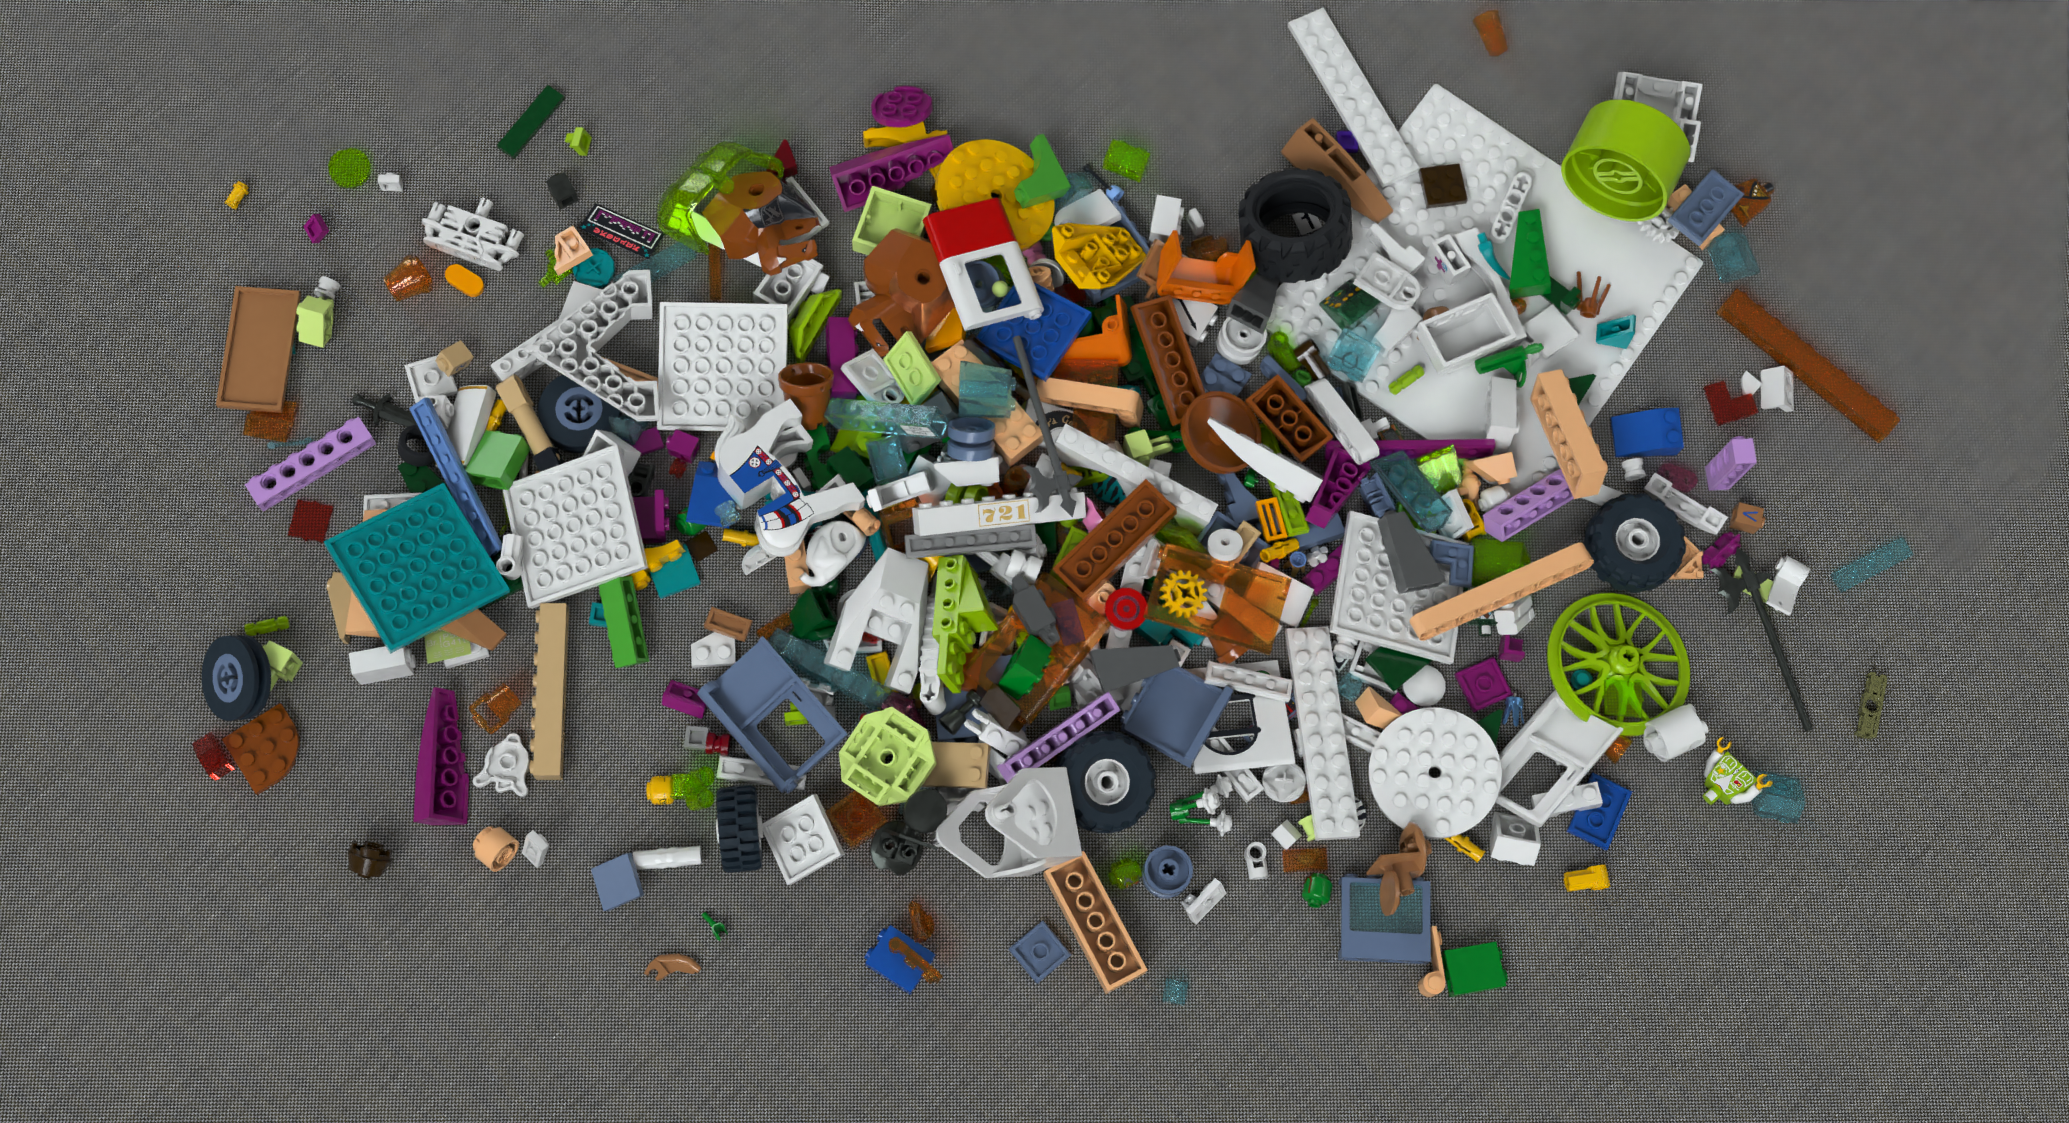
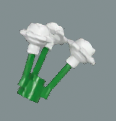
[1170,774,1233,837]

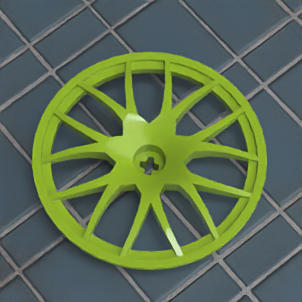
[1547,593,1690,736]

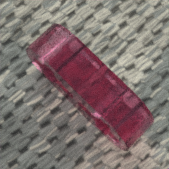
[1657,463,1698,492]

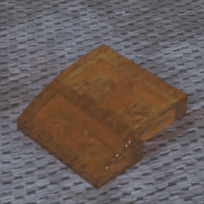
[243,400,299,443]

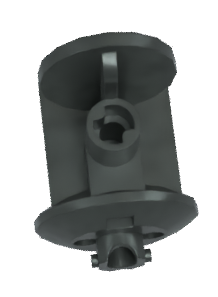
[870,789,947,876]

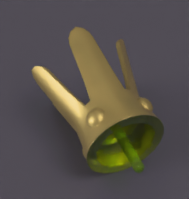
[909,683,922,709]

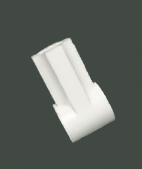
[496,534,524,580]

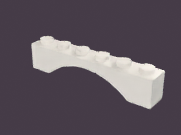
[1453,227,1527,351]

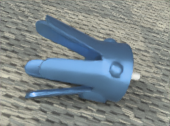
[1502,693,1524,727]

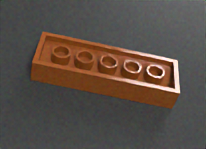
[1130,295,1205,426]
[1052,479,1177,603]

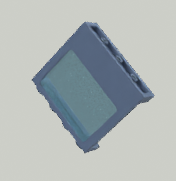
[1338,874,1431,964]

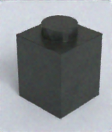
[546,172,578,210]

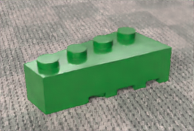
[1509,209,1551,299]

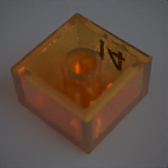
[825,790,887,852]

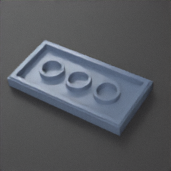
[1667,169,1744,247]

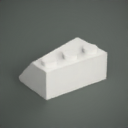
[934,444,1000,487]

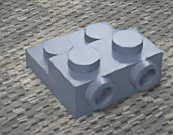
[1200,353,1252,397]

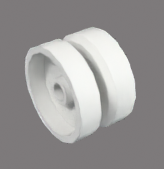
[1216,317,1267,365]

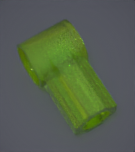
[1267,331,1302,374]

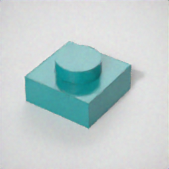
[589,602,607,627]

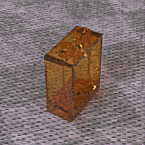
[878,496,922,554]

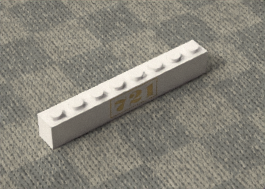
[912,487,1086,536]

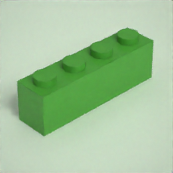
[599,576,650,668]

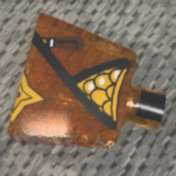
[1731,179,1774,228]

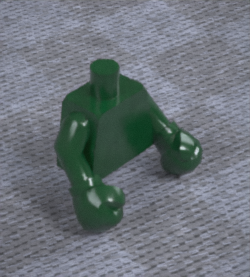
[789,578,840,641]

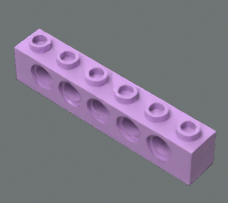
[245,417,376,512]
[1483,468,1574,542]
[997,692,1120,783]

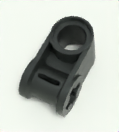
[628,461,656,497]

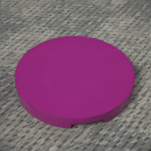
[871,86,933,127]

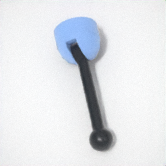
[1083,164,1124,203]

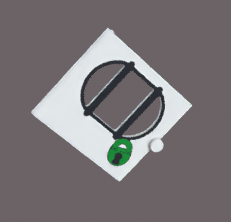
[1185,660,1295,774]

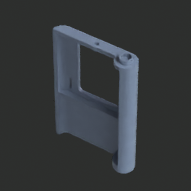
[697,636,848,794]

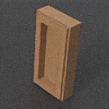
[704,607,753,642]

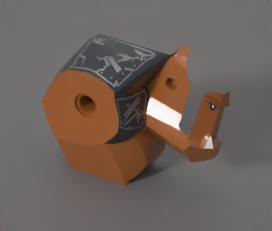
[701,171,823,276]

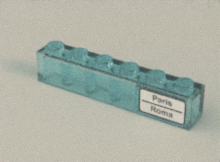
[824,398,949,439]

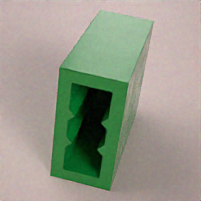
[1441,942,1508,998]

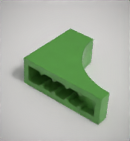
[1014,134,1071,209]

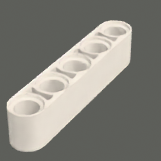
[1304,378,1379,465]

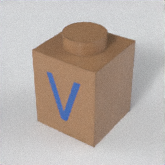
[1729,502,1765,534]

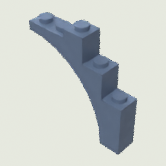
[1217,473,1345,552]

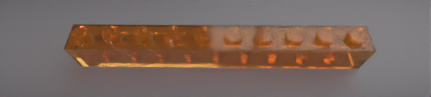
[1716,289,1901,443]

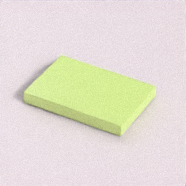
[883,331,941,408]

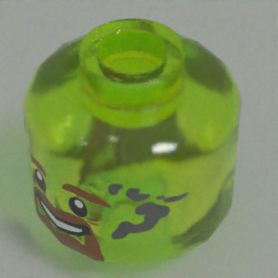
[1107,857,1142,890]

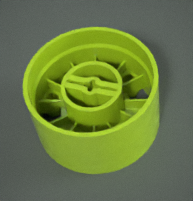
[1561,100,1690,222]

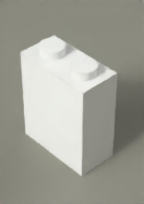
[349,646,416,685]

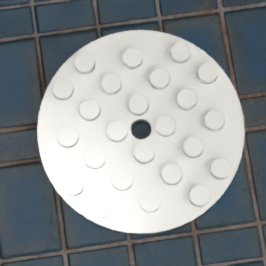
[1368,707,1502,839]

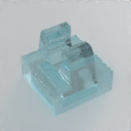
[1337,673,1362,702]
[1162,978,1188,1006]

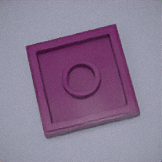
[1454,657,1513,713]

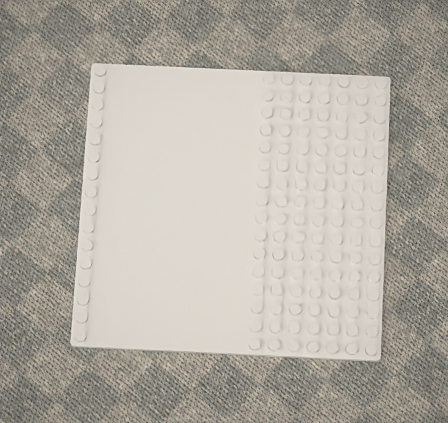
[1266,84,1703,498]

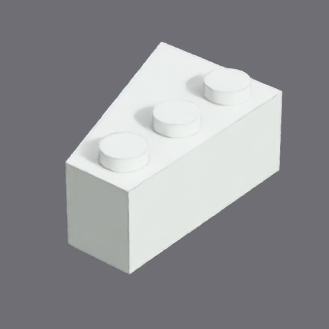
[1483,377,1520,454]

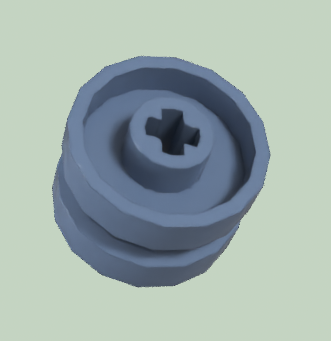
[965,261,1006,308]
[947,417,995,461]
[1141,845,1193,899]

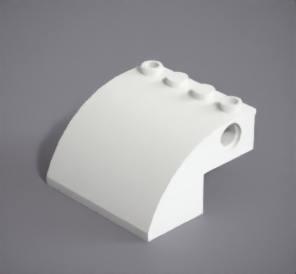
[1613,72,1703,162]

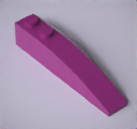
[829,134,954,212]
[414,687,469,825]

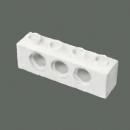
[490,318,562,382]

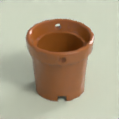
[778,362,834,430]

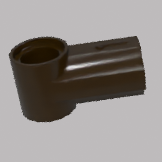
[1293,338,1332,381]

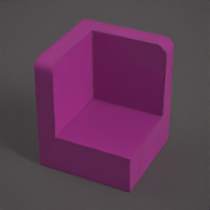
[1498,635,1525,662]

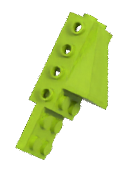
[932,554,999,694]

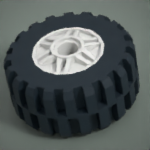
[716,785,763,873]

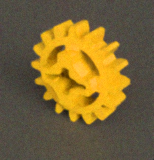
[1159,570,1207,618]

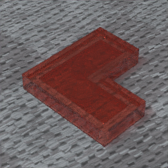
[1703,381,1758,427]

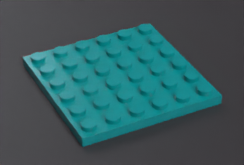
[324,483,510,654]

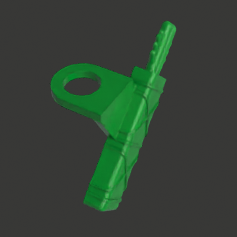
[1474,343,1544,388]

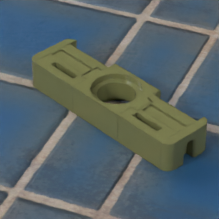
[1854,672,1888,740]

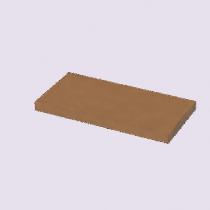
[216,286,301,413]

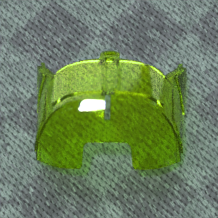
[657,141,784,255]

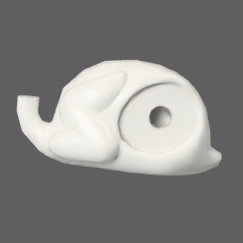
[799,521,867,587]

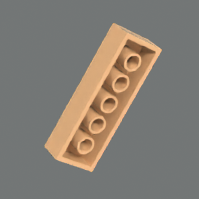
[931,340,1043,467]
[1530,369,1608,499]
[1043,851,1148,994]

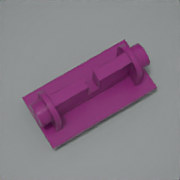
[1701,532,1741,573]

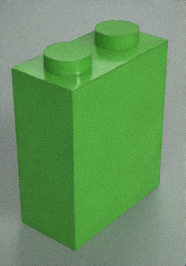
[465,430,530,491]

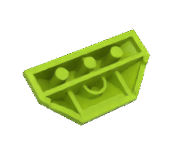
[788,288,842,363]

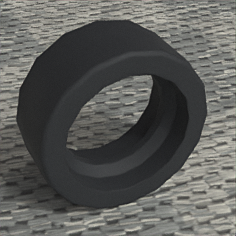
[397,425,435,467]

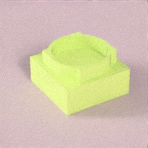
[852,186,932,255]

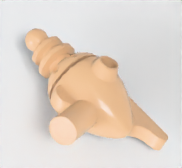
[1455,459,1481,511]

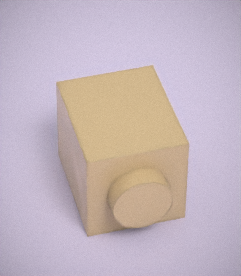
[435,340,474,377]

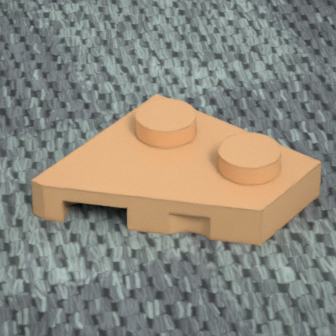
[554,226,593,276]

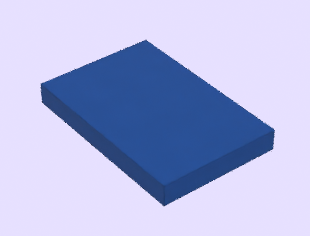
[1566,773,1632,851]

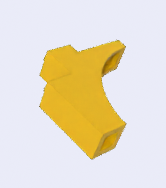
[863,121,947,181]
[627,540,685,591]

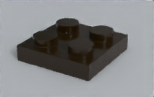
[1418,163,1468,209]

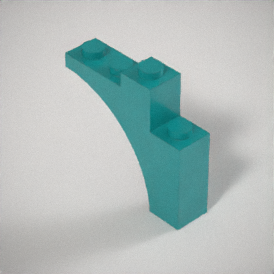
[1133,603,1214,649]

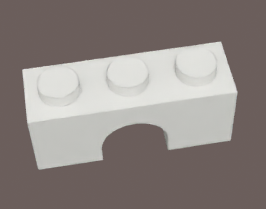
[1531,782,1603,818]

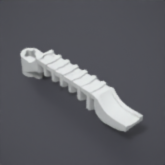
[918,573,946,715]

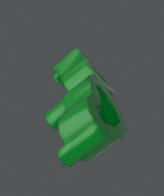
[1244,468,1259,488]

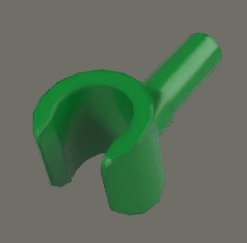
[702,912,728,941]

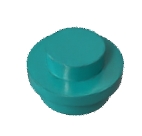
[1571,670,1593,690]

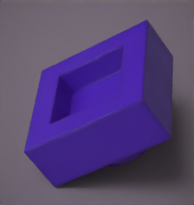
[1335,131,1358,153]

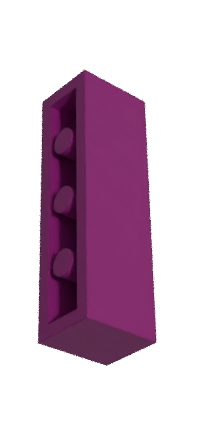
[825,316,860,402]

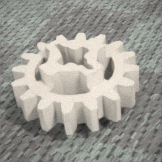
[1637,205,1679,243]

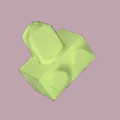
[296,296,334,348]
[1122,429,1173,467]
[263,640,303,692]

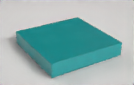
[650,544,701,599]

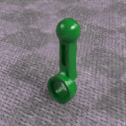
[1127,427,1186,453]

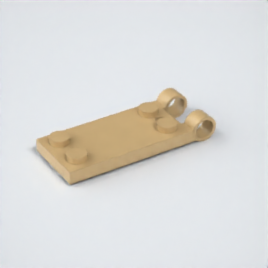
[921,742,991,789]

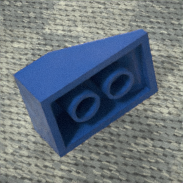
[1610,408,1684,457]
[686,461,736,528]

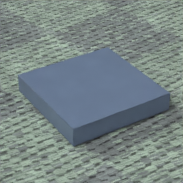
[591,853,644,911]
[1008,920,1071,984]

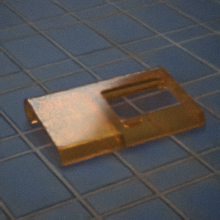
[1143,542,1292,655]
[962,572,1111,726]

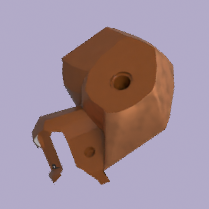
[848,228,955,357]

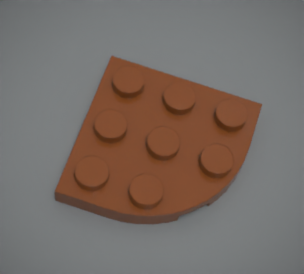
[222,703,300,795]

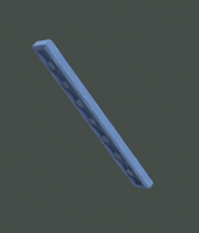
[409,398,502,558]

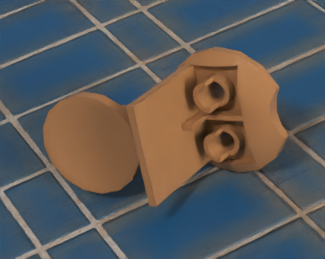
[1366,822,1432,916]

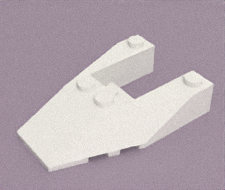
[823,548,928,694]

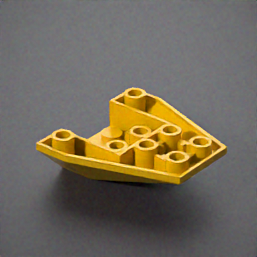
[1052,223,1146,289]

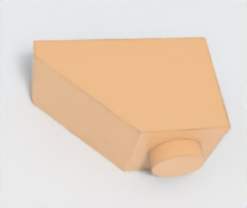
[1465,452,1517,485]

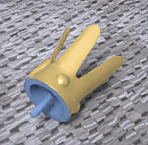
[1283,551,1307,577]

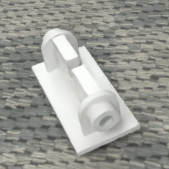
[793,677,836,706]

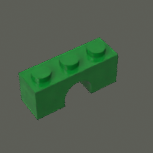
[803,424,834,490]

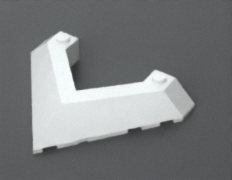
[524,270,659,421]

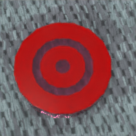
[1104,588,1148,631]

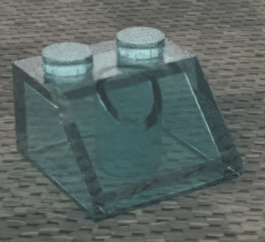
[1707,233,1760,284]
[1326,328,1381,383]
[1751,770,1806,824]

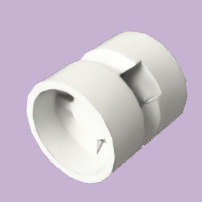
[1004,549,1043,585]

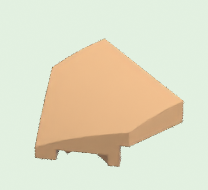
[1669,536,1704,580]

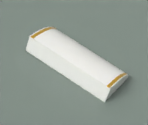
[435,385,497,468]

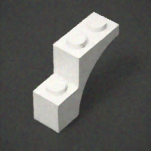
[866,469,934,512]

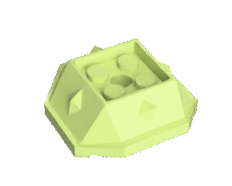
[839,707,937,806]

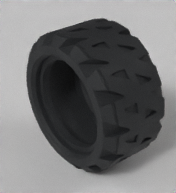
[1238,168,1353,283]

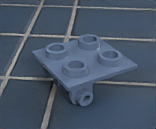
[1359,472,1396,519]

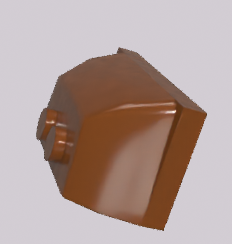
[1245,374,1333,465]

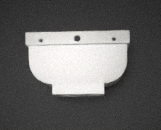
[1417,292,1517,375]

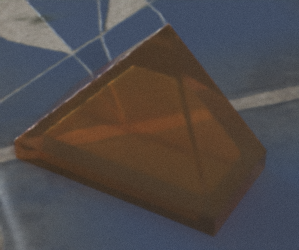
[1282,848,1328,873]

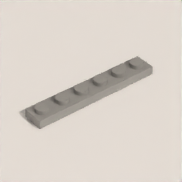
[904,524,1037,559]

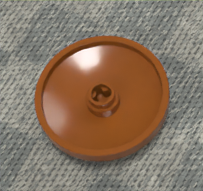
[1181,391,1261,474]

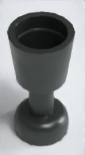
[939,690,982,735]

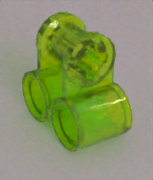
[670,766,715,811]

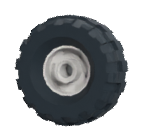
[1583,493,1686,593]
[1054,731,1156,833]

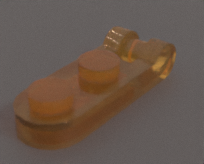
[889,937,943,985]

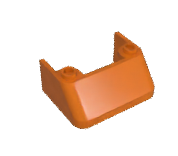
[1156,230,1256,305]
[1052,294,1132,377]

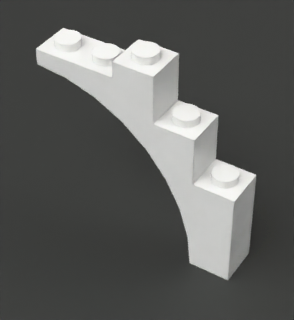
[1366,223,1426,358]

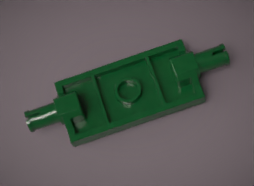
[1092,295,1160,399]

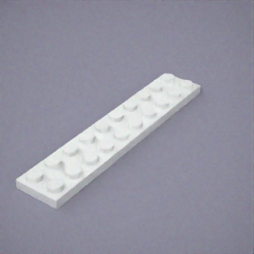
[1288,7,1420,188]
[1285,626,1360,841]

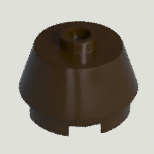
[347,840,393,879]

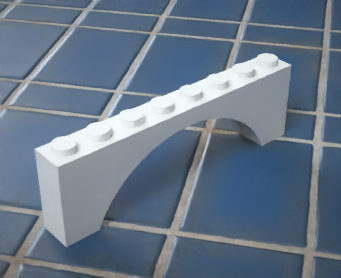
[1048,424,1218,535]

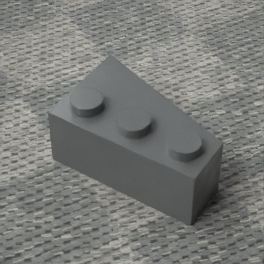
[889,392,963,454]

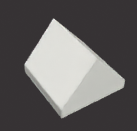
[1271,820,1302,850]

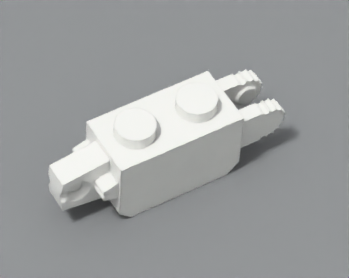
[964,709,1030,757]

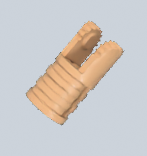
[843,507,880,536]

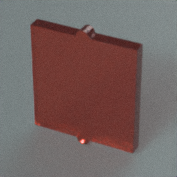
[288,500,333,543]

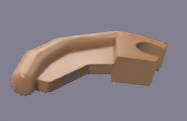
[644,953,701,981]

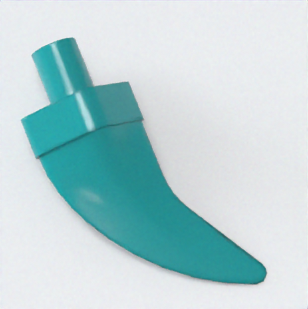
[1477,232,1510,280]

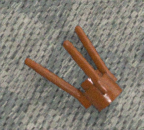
[1577,271,1611,318]

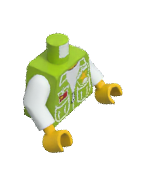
[1703,737,1773,805]

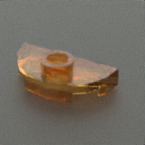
[908,901,935,943]

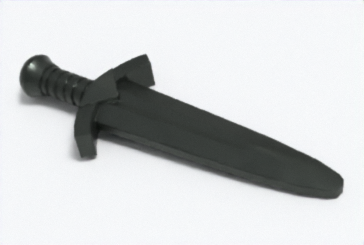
[352,393,417,427]

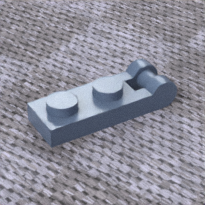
[1260,354,1307,403]

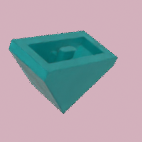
[1596,314,1636,349]

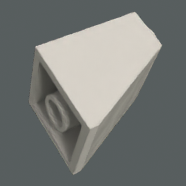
[898,453,952,511]

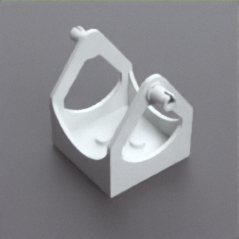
[930,767,1082,878]

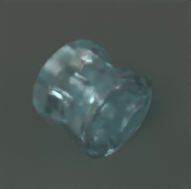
[714,500,741,527]

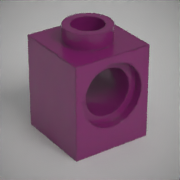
[665,429,701,464]

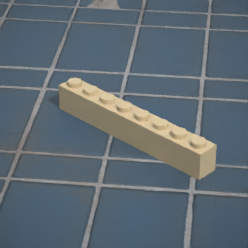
[529,603,569,780]

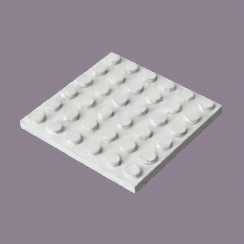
[657,302,788,431]
[503,444,648,609]
[1329,511,1469,665]

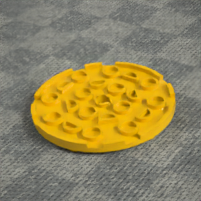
[935,139,1055,252]

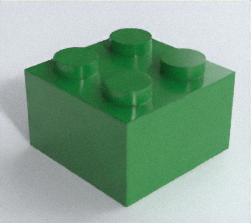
[998,634,1052,700]

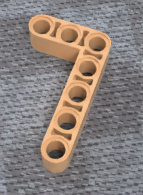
[1036,378,1144,428]

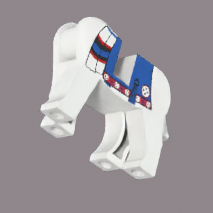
[714,399,866,557]

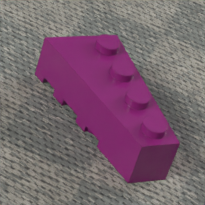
[1305,446,1374,529]

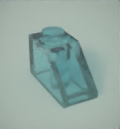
[1054,172,1094,215]

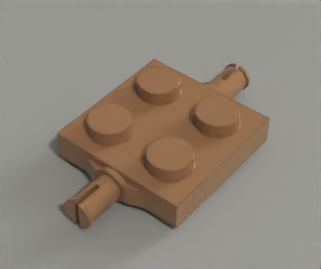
[1136,235,1189,301]

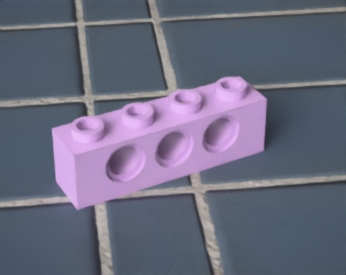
[1705,436,1757,491]

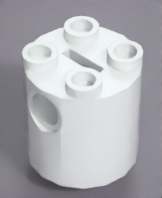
[1644,704,1709,762]

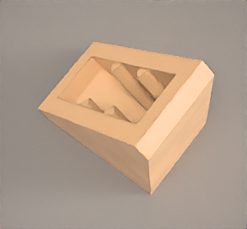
[1355,686,1402,729]

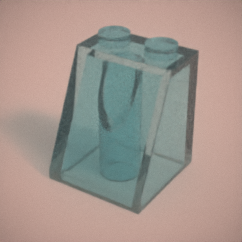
[958,361,1016,418]

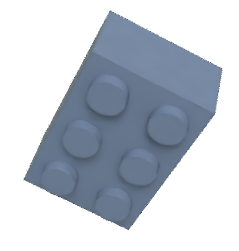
[1191,510,1270,586]

